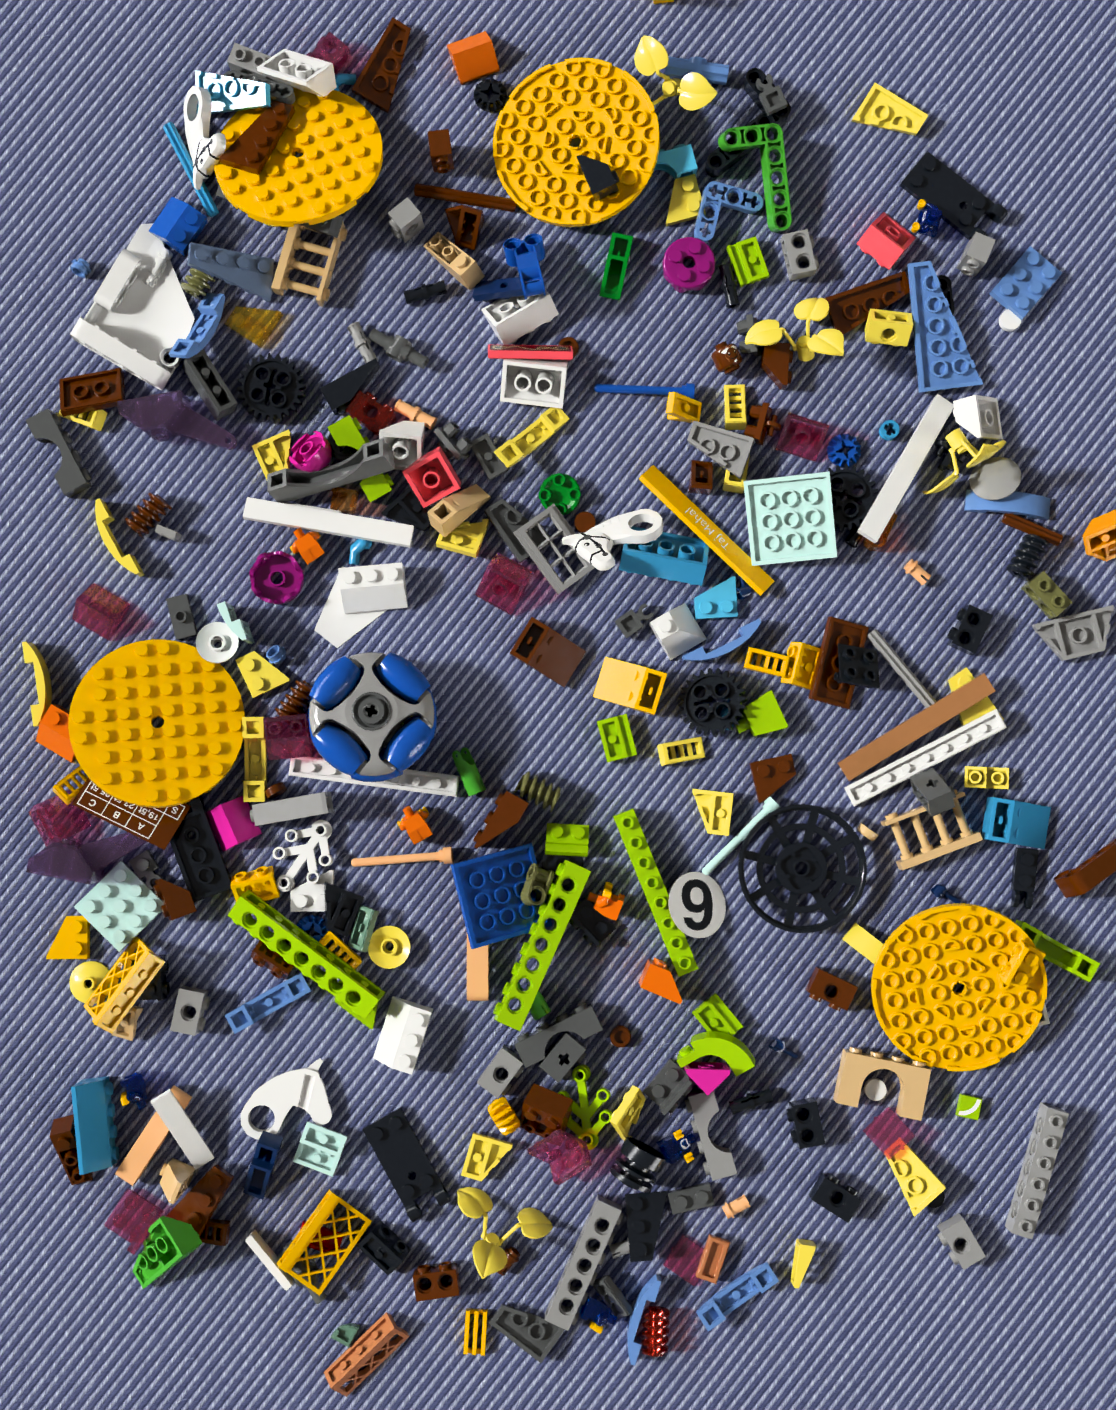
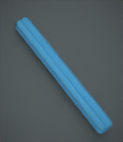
[163,122,219,217]

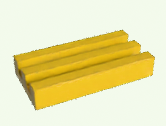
[463,1308,488,1356]

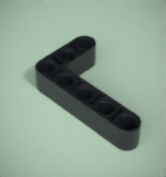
[705,68,791,178]

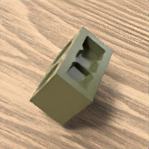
[1021,571,1073,619]

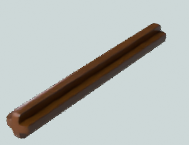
[414,183,517,212]

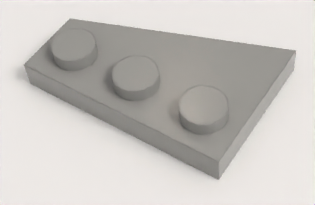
[687,421,755,480]

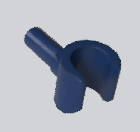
[736,576,751,600]
[931,884,961,903]
[768,1037,798,1059]

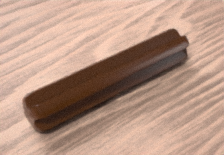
[1002,513,1063,546]

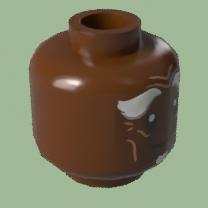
[711,341,742,375]

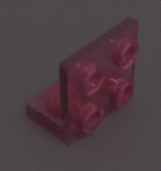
[28,790,91,849]
[528,1129,592,1185]
[104,1188,164,1255]

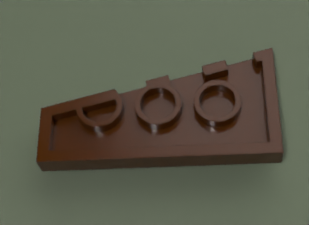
[352,18,411,113]
[219,100,295,175]
[824,271,910,335]
[166,1165,234,1237]

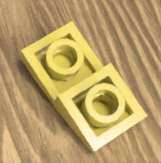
[964,766,1009,789]

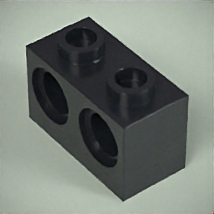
[947,605,993,655]
[786,1097,825,1149]

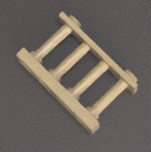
[271,222,347,307]
[880,789,983,870]

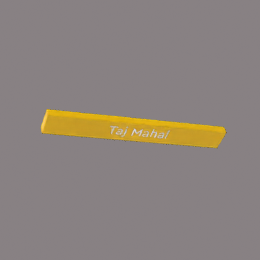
[639,465,775,596]

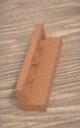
[324,1312,409,1397]

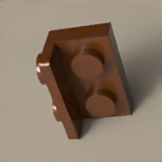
[251,940,294,980]

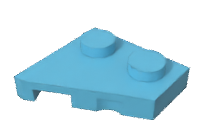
[694,576,738,620]

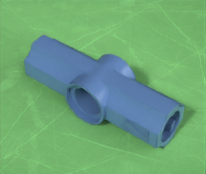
[665,56,729,85]

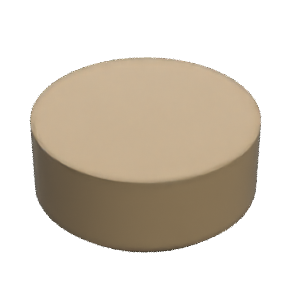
[857,823,879,841]

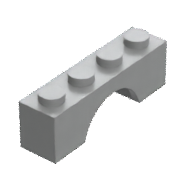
[685,1089,737,1181]

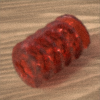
[641,1306,670,1357]

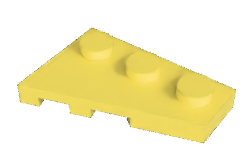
[884,1137,946,1217]

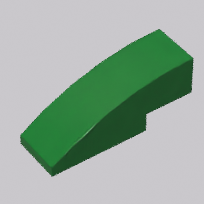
[599,232,634,300]

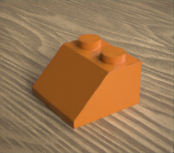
[36,704,76,763]
[638,957,682,1004]

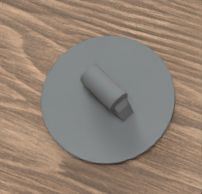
[969,457,1022,500]

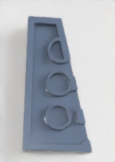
[187,242,274,302]

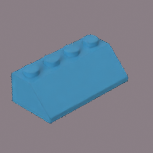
[619,526,709,586]
[71,1076,120,1175]

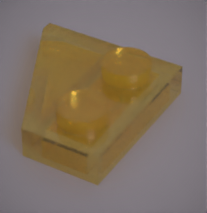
[225,306,283,348]

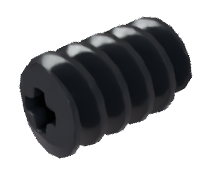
[1006,534,1050,581]

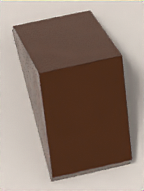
[688,460,713,495]

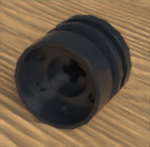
[610,1137,667,1193]

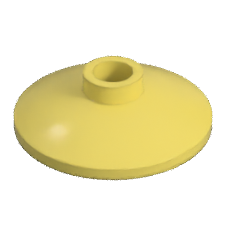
[368,926,411,969]
[70,961,111,1003]

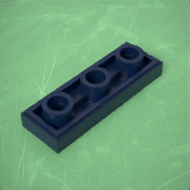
[472,277,524,302]

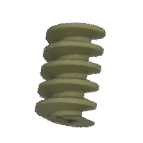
[180,268,216,300]
[513,771,561,812]

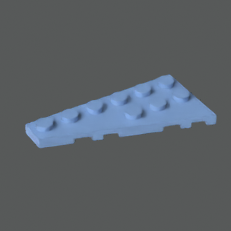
[907,261,983,393]

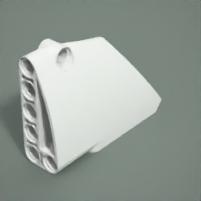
[70,223,195,391]

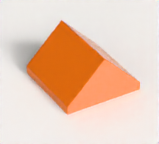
[447,31,500,85]

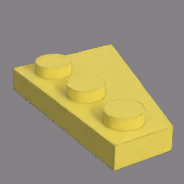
[851,83,928,136]
[948,667,1004,725]

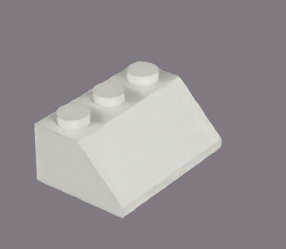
[257,49,337,97]
[481,289,559,345]
[500,359,568,409]
[338,562,408,614]
[373,996,433,1075]

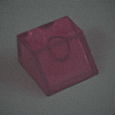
[475,552,534,615]

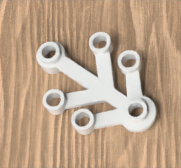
[273,820,333,892]

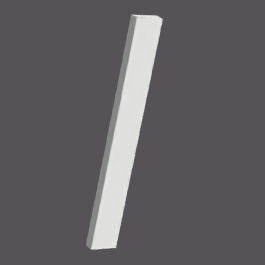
[857,394,954,544]
[243,497,414,548]
[844,709,1007,807]
[288,754,460,797]

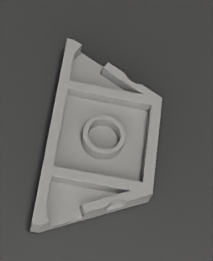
[1032,605,1114,661]

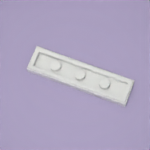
[151,1089,214,1170]

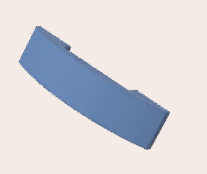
[169,293,225,359]
[964,490,1050,520]
[682,618,761,662]
[225,972,311,1034]
[696,1262,779,1332]
[627,1274,661,1366]

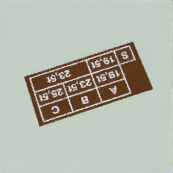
[72,777,191,850]

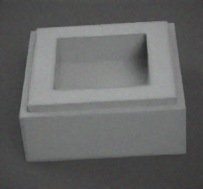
[155,524,182,542]

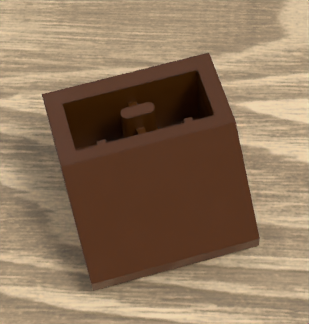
[521,1083,573,1144]

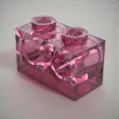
[307,32,351,75]

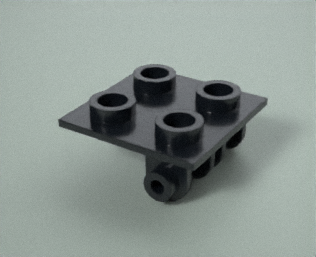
[834,643,880,689]

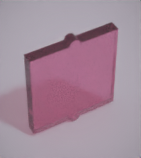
[863,1107,915,1160]
[663,1234,704,1286]

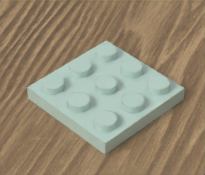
[74,861,164,952]

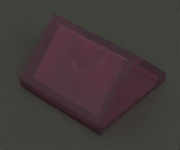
[775,413,829,462]
[72,583,131,640]

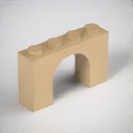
[833,1047,931,1121]

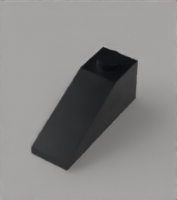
[320,358,380,415]

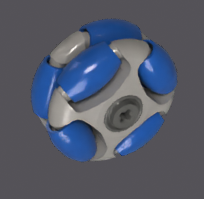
[308,652,437,782]

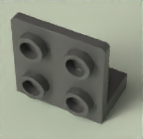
[642,1058,693,1116]

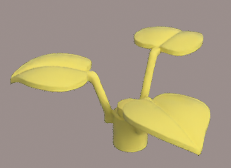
[634,36,718,119]
[745,298,844,362]
[922,428,1007,494]
[457,1187,553,1279]

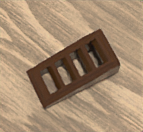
[200,1219,231,1246]

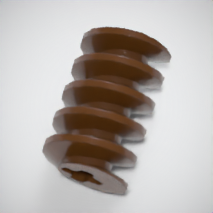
[125,493,172,539]
[275,680,313,726]

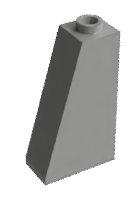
[250,792,334,826]

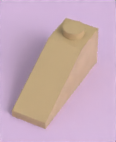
[159,1158,195,1204]

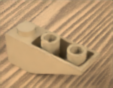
[424,232,485,290]
[427,484,491,538]

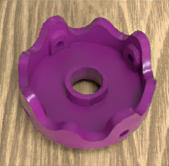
[662,237,715,293]
[249,551,304,605]

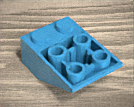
[981,797,1051,849]

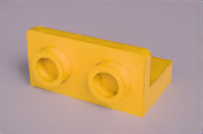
[781,642,820,690]
[230,866,280,902]
[1000,940,1046,991]

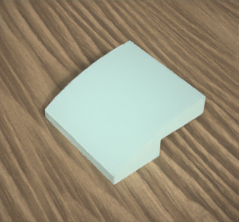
[217,601,255,644]
[293,1121,348,1177]

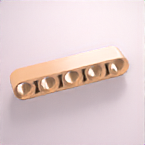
[467,934,489,1001]
[115,1085,192,1186]

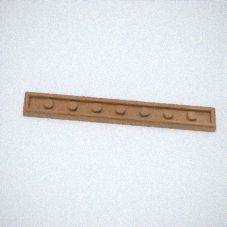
[837,673,995,781]

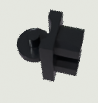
[935,433,974,472]

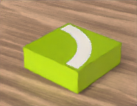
[955,1093,982,1120]

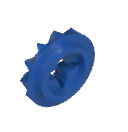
[827,434,861,468]
[297,915,329,942]

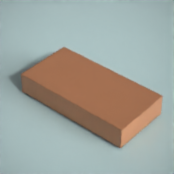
[695,1234,730,1284]

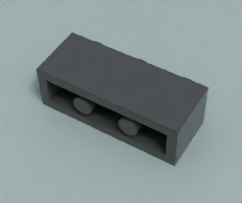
[182,350,237,421]

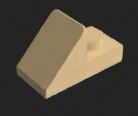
[112,1005,143,1041]

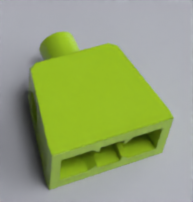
[734,690,788,736]

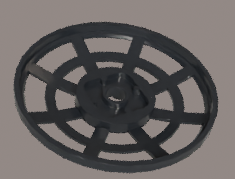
[738,804,867,933]

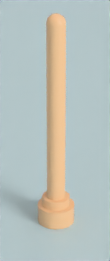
[351,847,453,867]

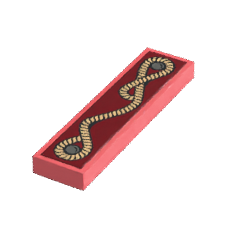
[488,344,573,360]

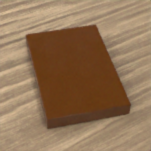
[59,368,125,417]

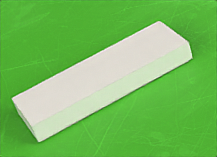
[245,1230,295,1291]

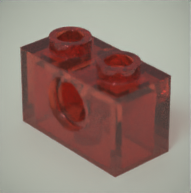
[346,391,397,437]

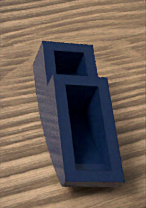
[243,1131,283,1200]

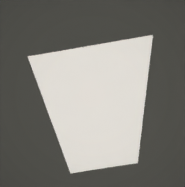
[314,566,387,648]

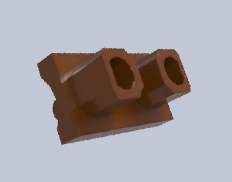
[744,402,782,445]

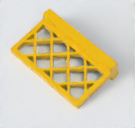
[84,936,165,1034]
[277,1189,372,1296]

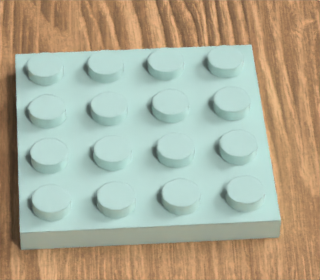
[743,471,837,566]

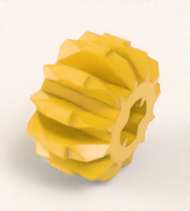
[488,1097,520,1136]

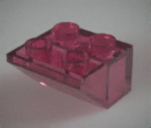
[263,714,314,760]

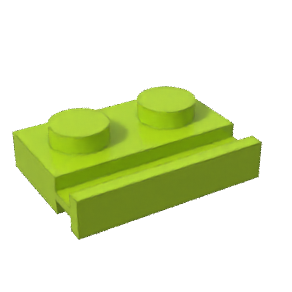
[726,236,769,287]
[597,714,637,762]
[545,823,589,857]
[692,993,743,1036]

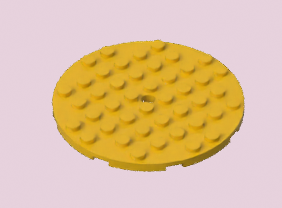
[493,58,660,227]
[214,87,383,227]
[68,639,245,808]
[871,903,1047,1071]

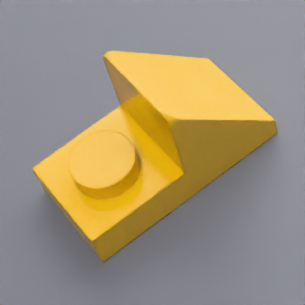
[666,392,702,423]

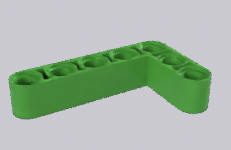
[718,123,792,233]

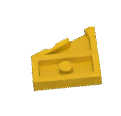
[46,915,90,959]

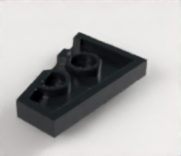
[625,1191,667,1262]

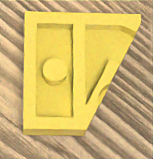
[252,429,291,480]
[235,651,291,698]
[461,1132,513,1181]

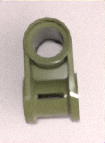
[520,863,554,906]

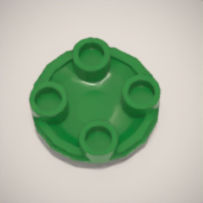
[539,473,581,515]

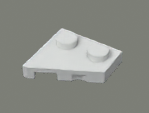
[290,870,334,912]

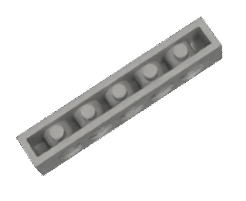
[1005,1102,1069,1240]
[545,1195,623,1331]

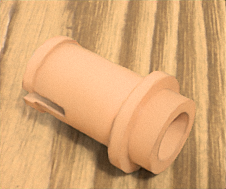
[904,559,931,585]
[722,1194,751,1219]

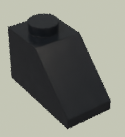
[576,155,620,201]

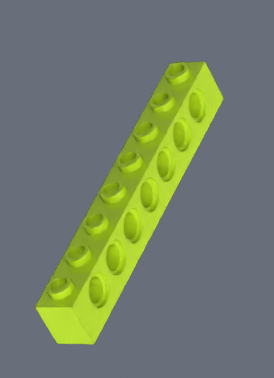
[613,808,698,977]
[493,860,591,1031]
[227,890,385,1019]

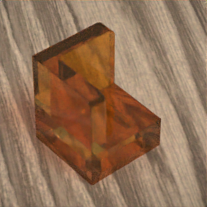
[330,487,359,514]

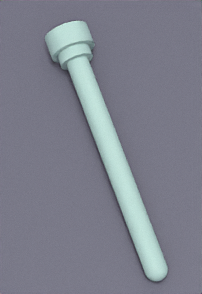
[702,796,781,875]

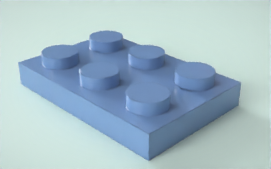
[989,246,1062,320]

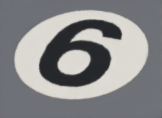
[668,872,726,938]

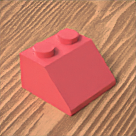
[857,212,916,270]
[402,446,461,508]

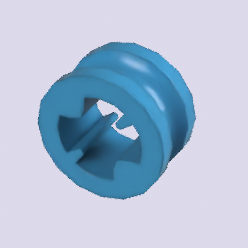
[879,420,900,441]

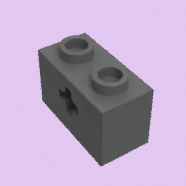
[910,768,956,817]
[539,1031,587,1083]

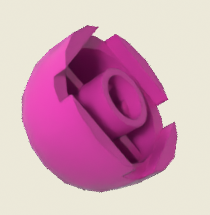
[289,431,332,472]

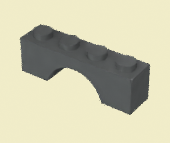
[25,408,92,498]
[514,1003,603,1068]

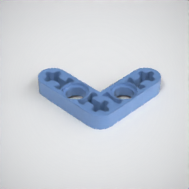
[694,181,763,243]

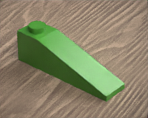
[132,1216,202,1289]

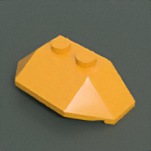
[1083,509,1116,561]

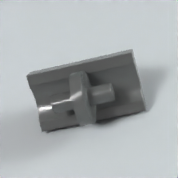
[736,314,762,356]
[434,422,473,460]

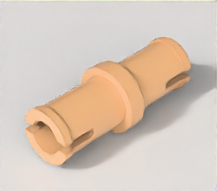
[394,399,437,430]

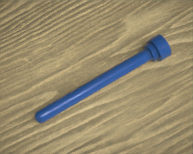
[594,383,695,399]

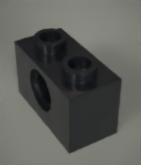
[808,1173,862,1223]

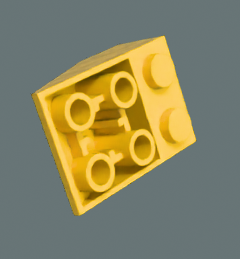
[593,657,667,716]

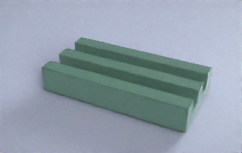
[348,905,379,952]

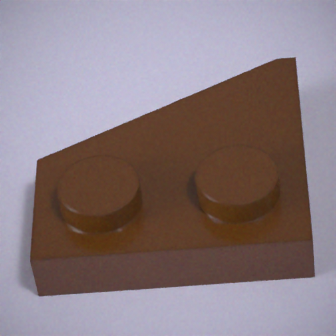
[749,754,796,803]

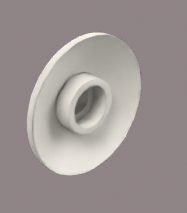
[196,622,239,663]

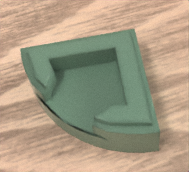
[330,1323,360,1348]

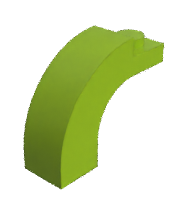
[677,1031,755,1077]

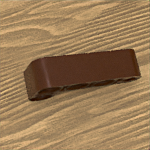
[1054,839,1116,898]

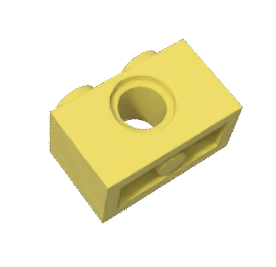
[864,308,913,347]

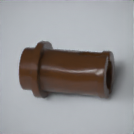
[498,1246,520,1276]

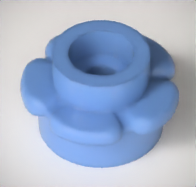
[70,258,91,278]
[266,645,286,664]

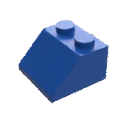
[149,197,208,257]

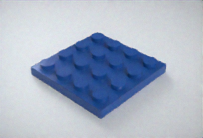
[451,843,552,949]

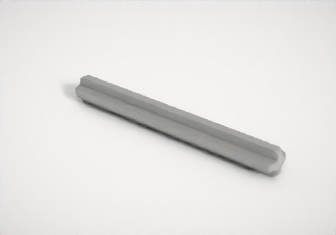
[867,629,936,708]

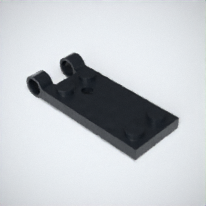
[900,151,1008,241]
[170,795,231,902]
[362,1107,451,1222]

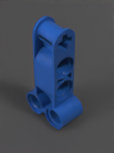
[503,233,546,300]

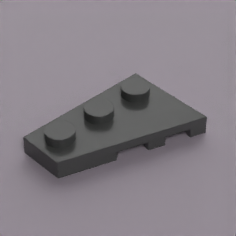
[484,499,555,564]
[489,1304,565,1363]

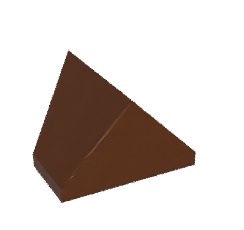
[444,205,484,250]

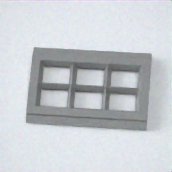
[513,504,595,595]

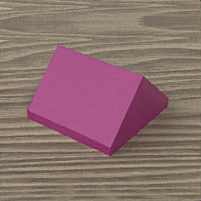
[207,796,262,851]
[684,1062,730,1096]

